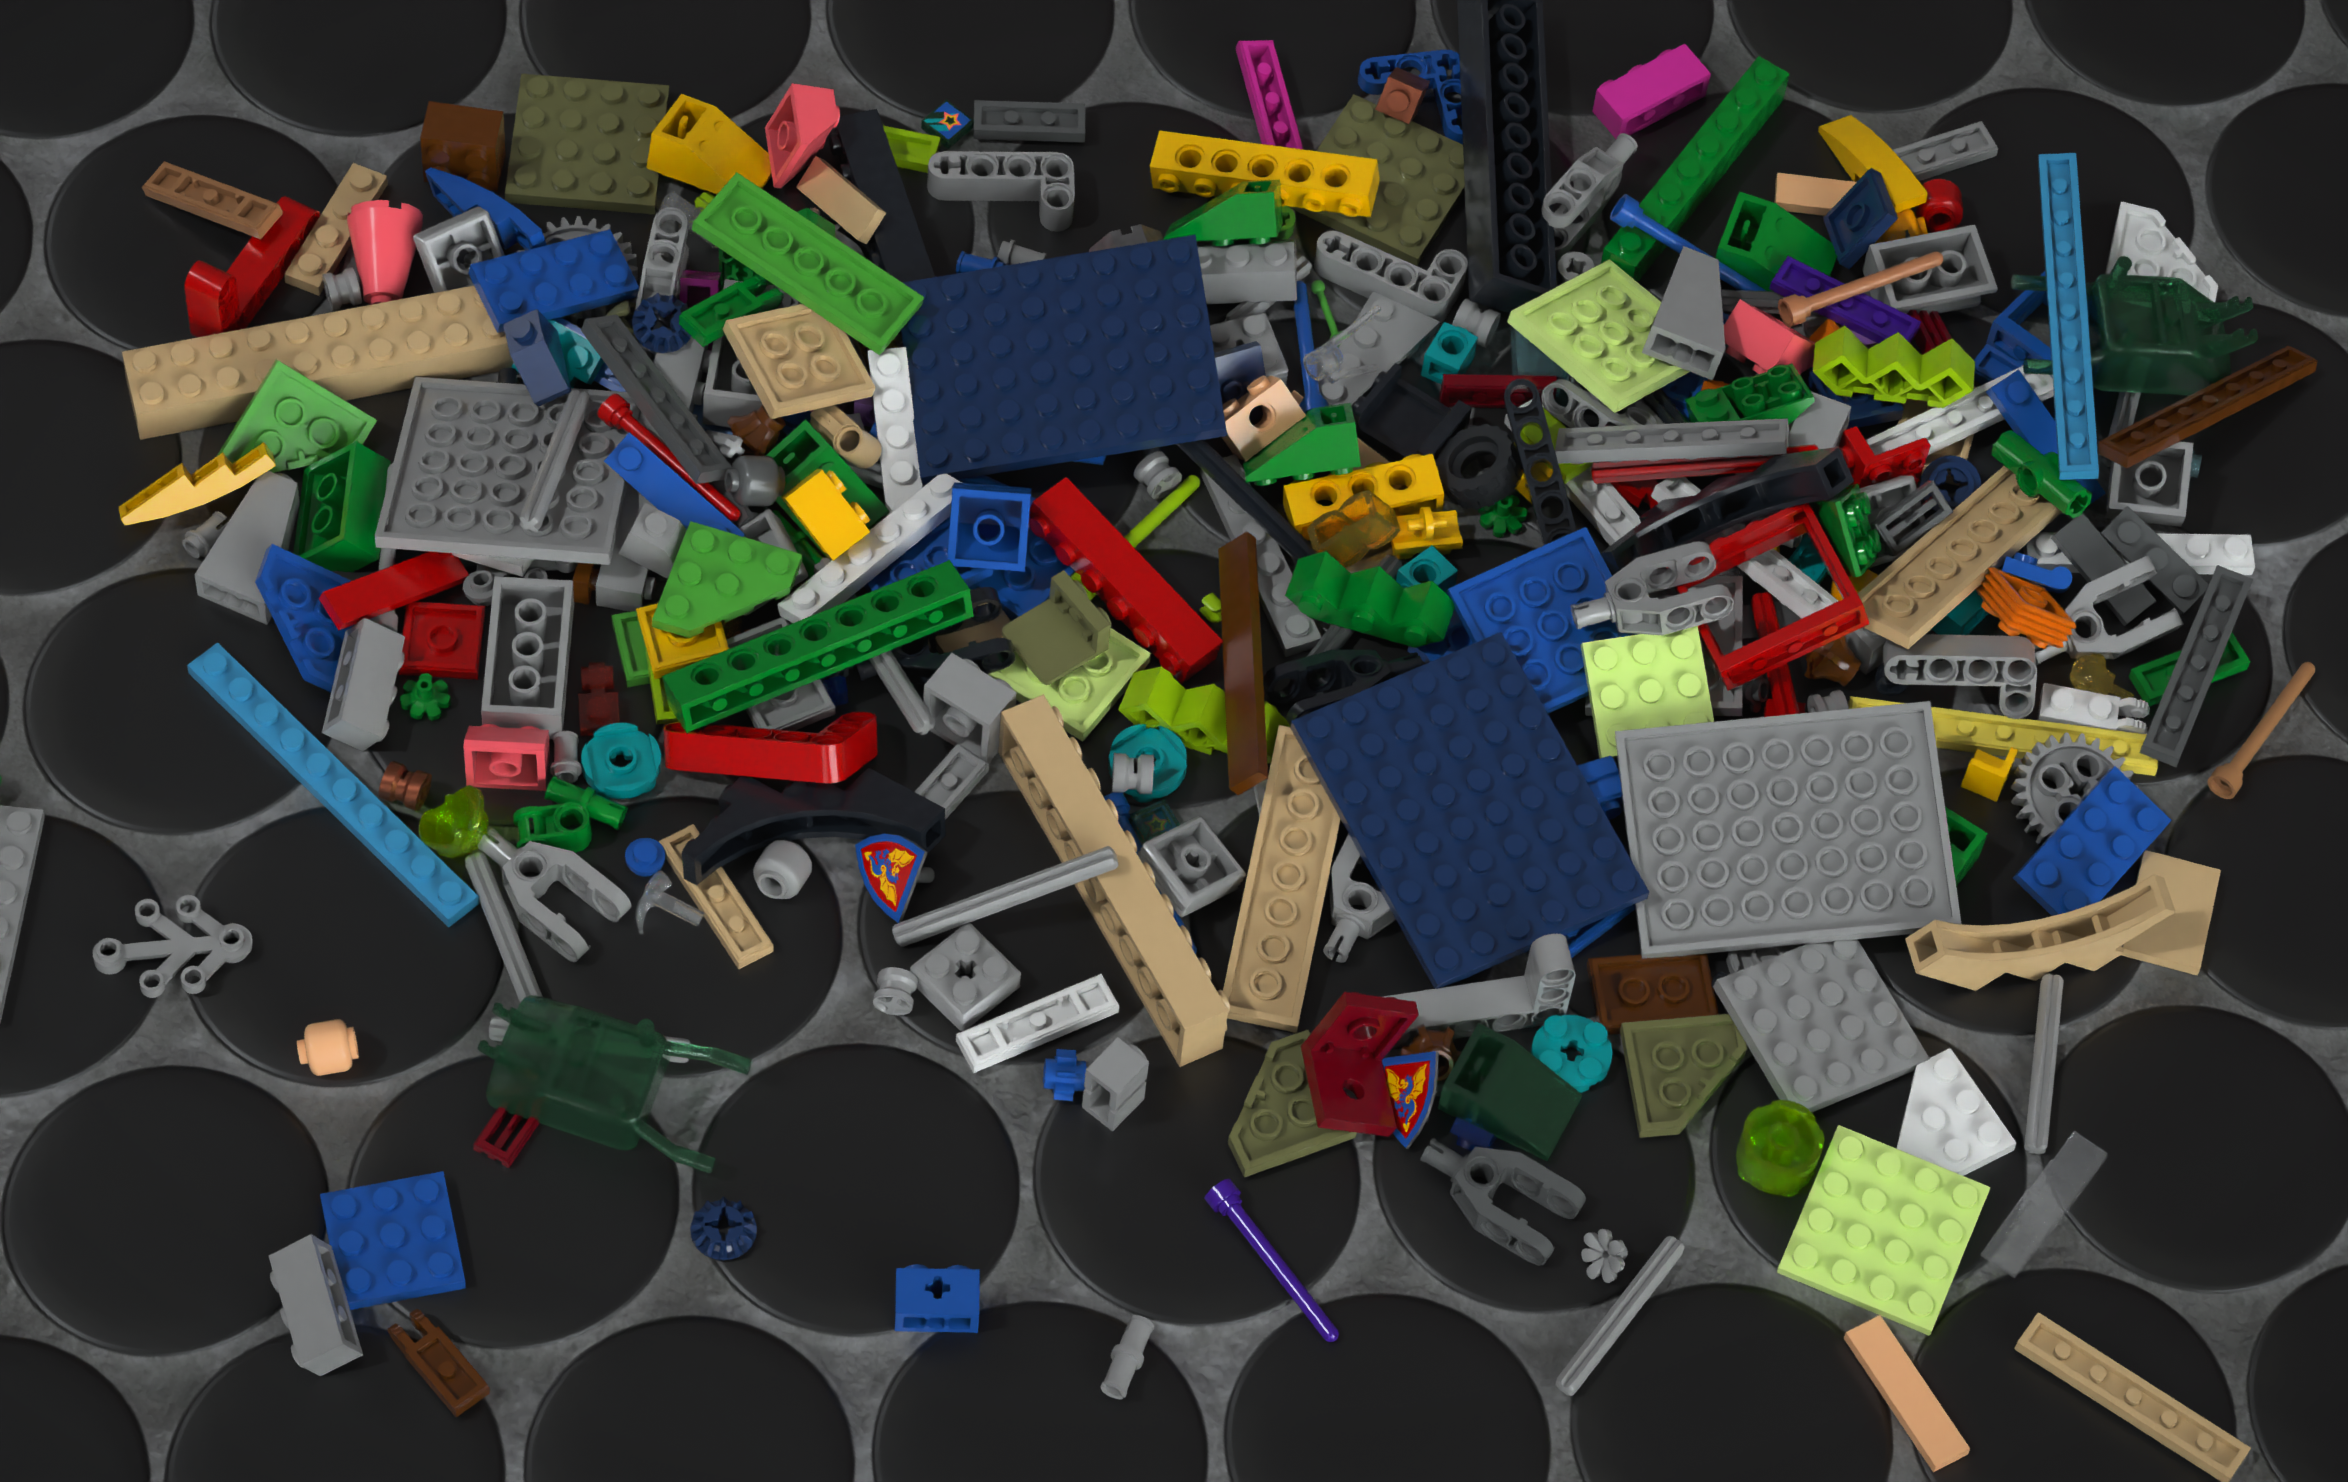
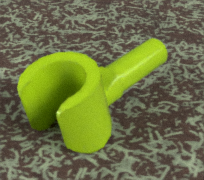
[1199,593,1221,623]

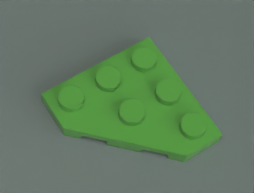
[216,359,377,473]
[652,521,802,638]

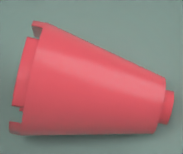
[347,200,423,305]

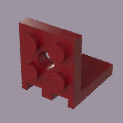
[1301,992,1419,1137]

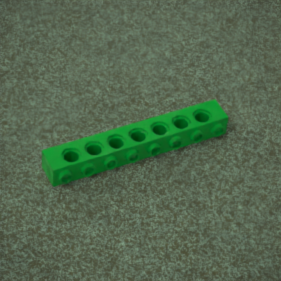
[662,560,974,733]

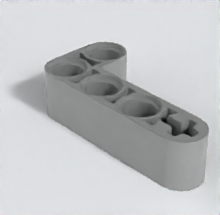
[927,151,1075,232]
[1314,231,1468,323]
[1882,634,2037,719]

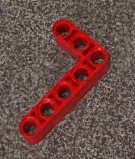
[184,196,320,337]
[663,712,878,783]

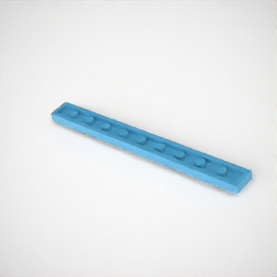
[2038,153,2099,480]
[187,643,479,928]

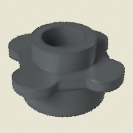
[1742,675,1770,713]

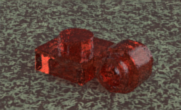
[578,662,619,736]

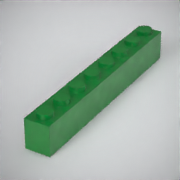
[1601,56,1790,282]

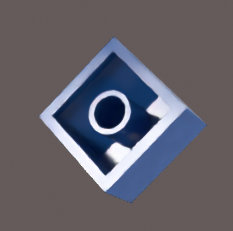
[947,482,1032,572]

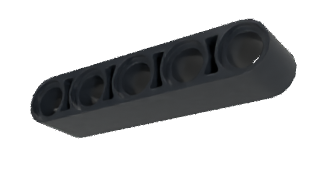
[1504,379,1577,546]

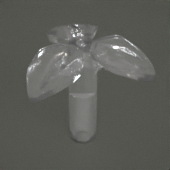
[635,871,704,934]

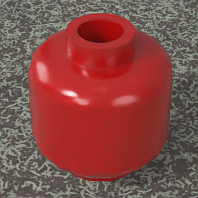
[1915,179,1963,233]

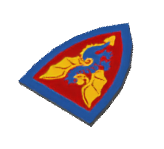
[855,834,934,923]
[1382,1051,1447,1149]

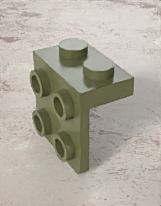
[1002,570,1111,685]

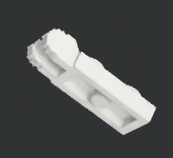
[2037,683,2150,734]

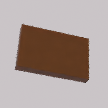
[1587,954,1719,1035]

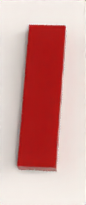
[319,552,469,631]

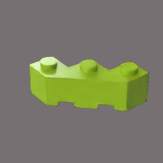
[1813,326,1975,408]
[1118,666,1290,764]

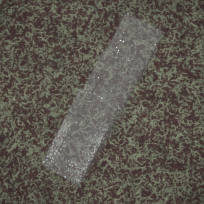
[1981,1131,2108,1278]

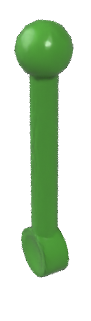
[1311,280,1345,348]

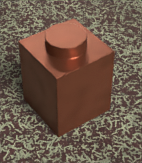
[1375,67,1430,124]

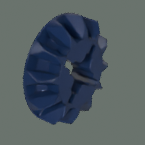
[632,293,691,353]
[1920,455,1981,512]
[690,1196,757,1260]

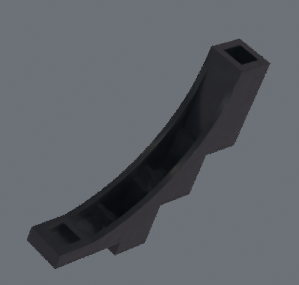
[1601,447,1854,576]

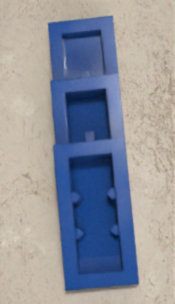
[425,167,547,250]

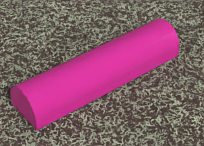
[1236,40,1304,150]

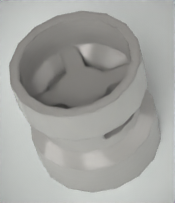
[1452,298,1501,348]
[1112,753,1154,794]

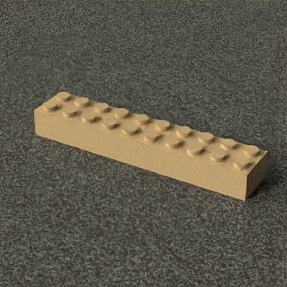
[122,286,514,440]
[998,694,1230,1067]

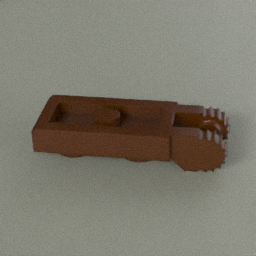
[388,1308,490,1417]

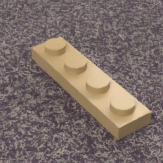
[284,163,388,296]

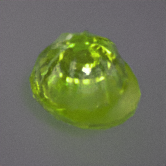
[418,785,489,859]

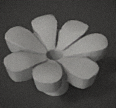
[1581,1229,1628,1283]

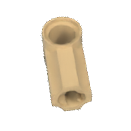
[810,405,882,469]

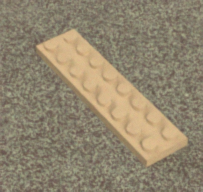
[1858,466,2062,649]
[1223,725,1340,1033]

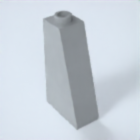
[1642,246,1725,380]
[195,471,300,625]

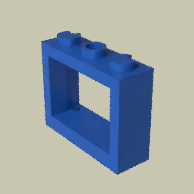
[1986,271,2136,389]

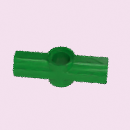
[1992,430,2092,519]

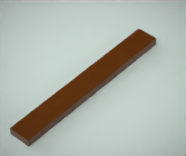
[2097,345,2318,468]
[1218,531,1268,795]

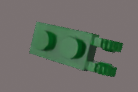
[679,274,784,347]

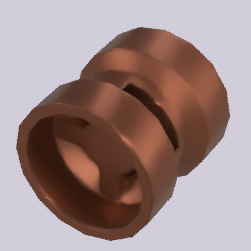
[379,761,432,811]

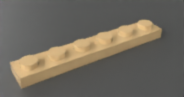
[2014,1312,2251,1482]

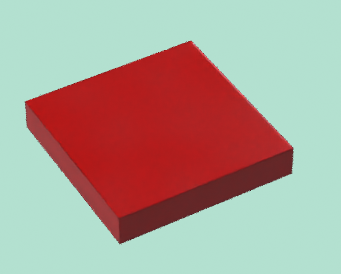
[399,601,486,680]

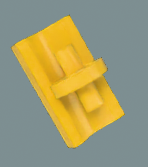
[1387,506,1463,559]

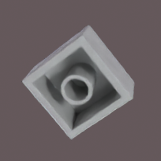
[2105,441,2194,527]
[923,653,1017,764]

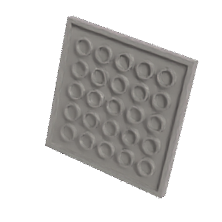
[375,377,641,565]

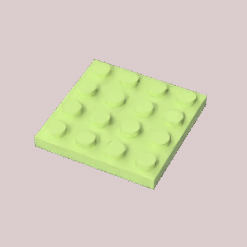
[1507,259,1690,413]
[1777,1125,1991,1336]

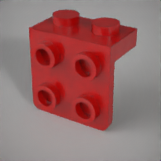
[1839,426,1931,488]

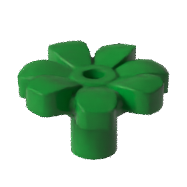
[1478,495,1527,538]
[400,673,451,721]

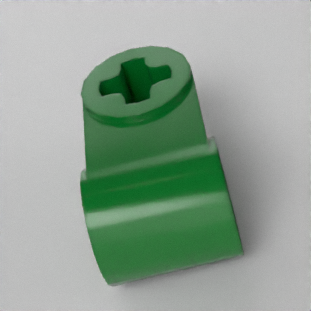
[513,802,592,853]

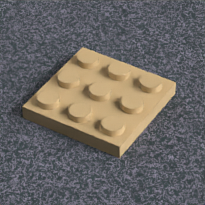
[722,304,876,419]

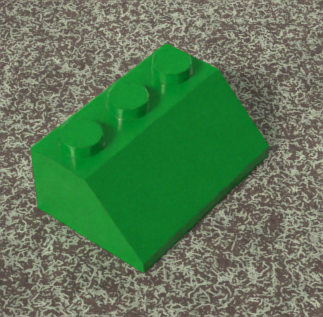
[293,441,391,572]

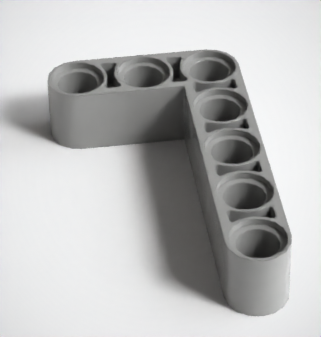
[1384,934,1576,1048]

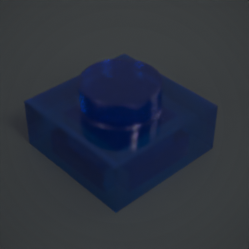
[1450,1117,1497,1152]

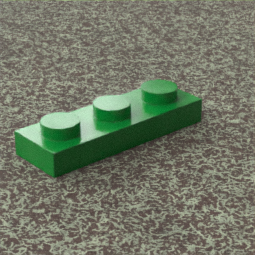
[2129,633,2251,707]

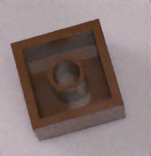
[420,101,506,192]

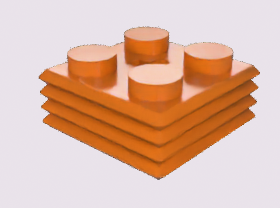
[1976,567,2076,649]

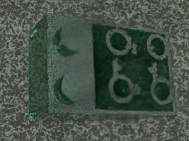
[1438,1023,1583,1161]

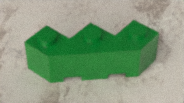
[1285,551,1455,648]

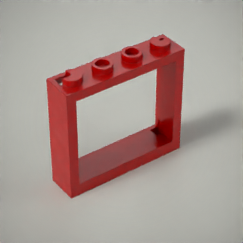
[1666,503,1870,691]

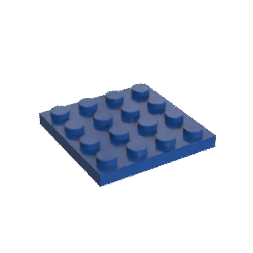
[1447,527,1638,714]

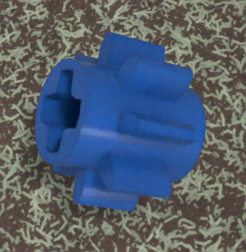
[1043,1049,1086,1101]

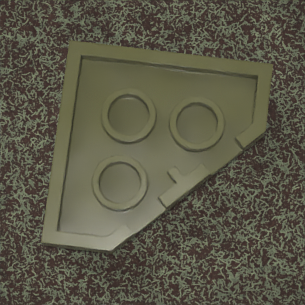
[1620,1014,1747,1138]
[1228,1030,1357,1177]

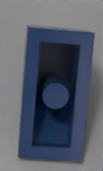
[503,309,572,407]

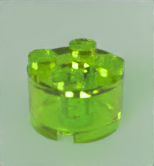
[1736,1100,1824,1197]

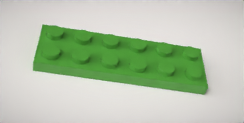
[691,172,924,355]

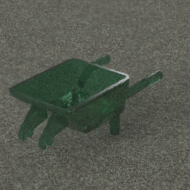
[2011,256,2258,395]
[478,995,753,1174]

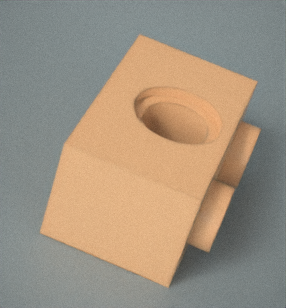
[1222,376,1306,461]

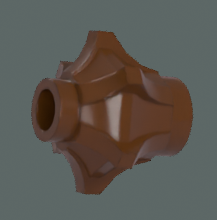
[727,405,786,457]
[1804,635,1861,687]
[1400,1024,1464,1081]

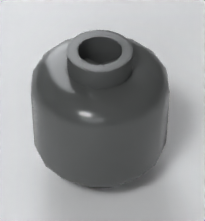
[724,455,785,506]

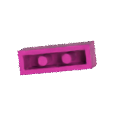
[1592,44,1711,139]

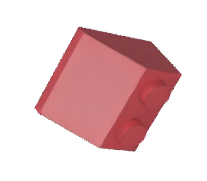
[765,83,840,189]
[1724,299,1815,374]
[463,724,550,791]

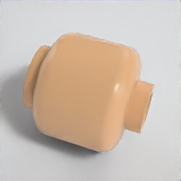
[297,1019,359,1076]

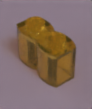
[1307,490,1401,568]

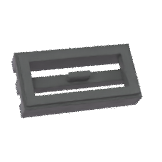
[1870,480,1953,556]

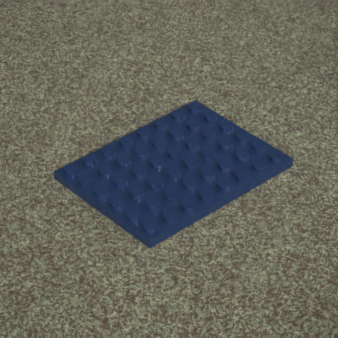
[901,235,1227,485]
[1290,632,1649,989]

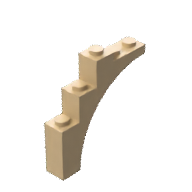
[1905,874,2176,991]

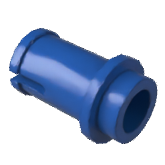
[956,251,1006,274]

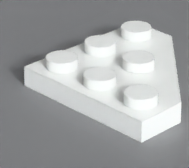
[2100,202,2218,323]
[1896,1048,2017,1176]

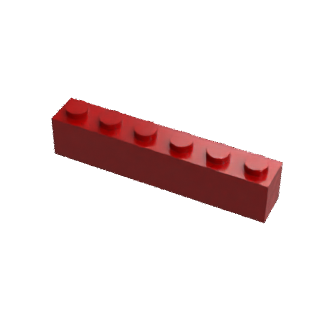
[1029,477,1223,684]

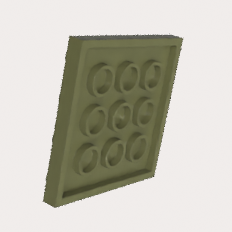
[505,74,670,214]
[1288,94,1465,266]

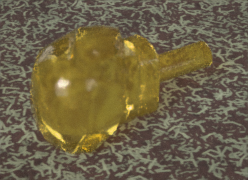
[2070,653,2134,699]

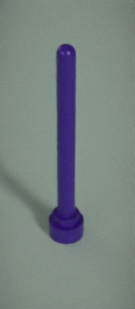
[1204,1179,1339,1342]

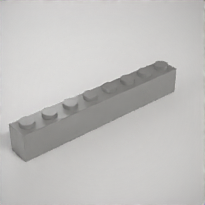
[596,327,712,612]

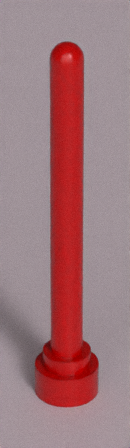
[597,393,741,522]

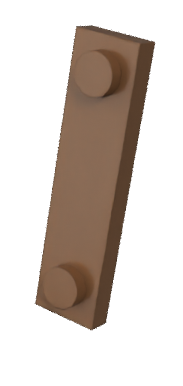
[142,161,283,239]

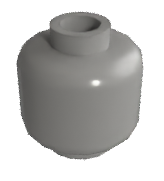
[753,840,812,899]

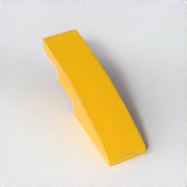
[1818,115,1928,213]
[119,442,276,525]

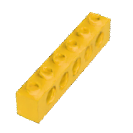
[1150,131,1380,217]

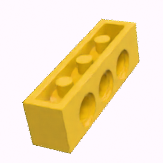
[1283,454,1444,540]

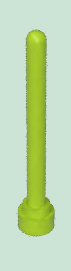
[1070,475,1200,600]

